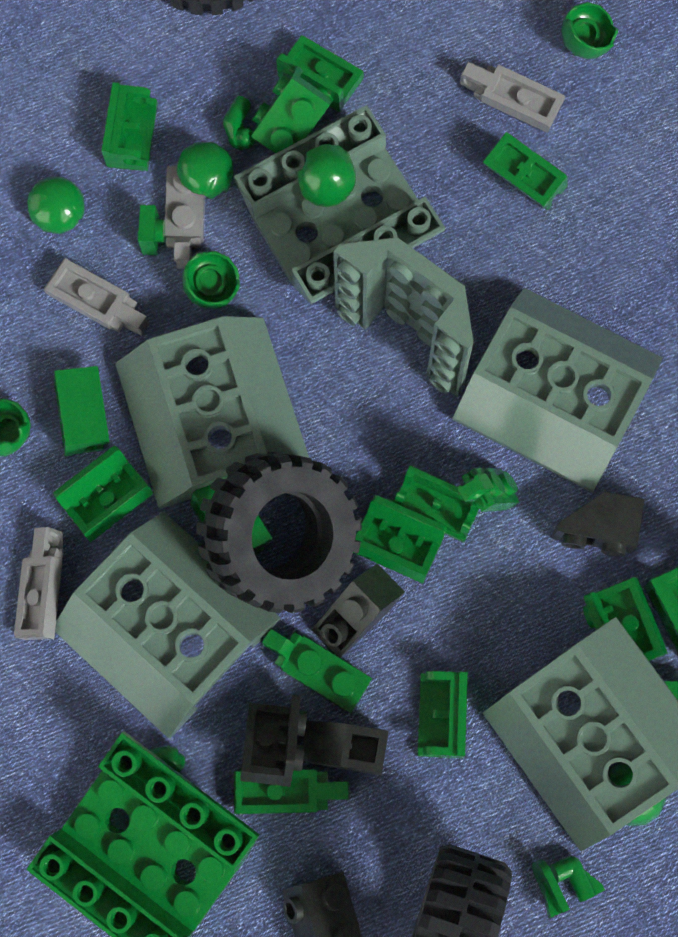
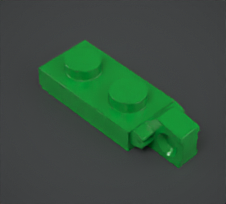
[457,468,520,512]
[262,629,372,714]
[234,770,350,814]

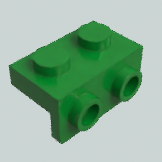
[276,35,364,113]
[251,66,332,153]
[53,446,154,543]
[353,495,447,584]
[583,577,668,661]

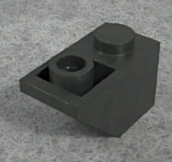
[552,492,645,557]
[312,564,405,658]
[303,720,389,775]

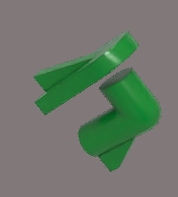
[532,855,605,918]

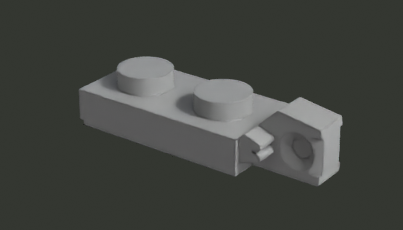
[460,62,565,133]
[165,166,205,269]
[43,258,150,336]
[14,527,63,640]

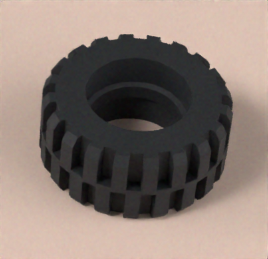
[196,451,362,613]
[412,844,512,937]

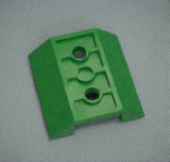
[26,731,260,937]

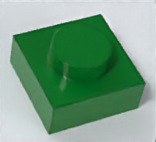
[138,205,166,256]

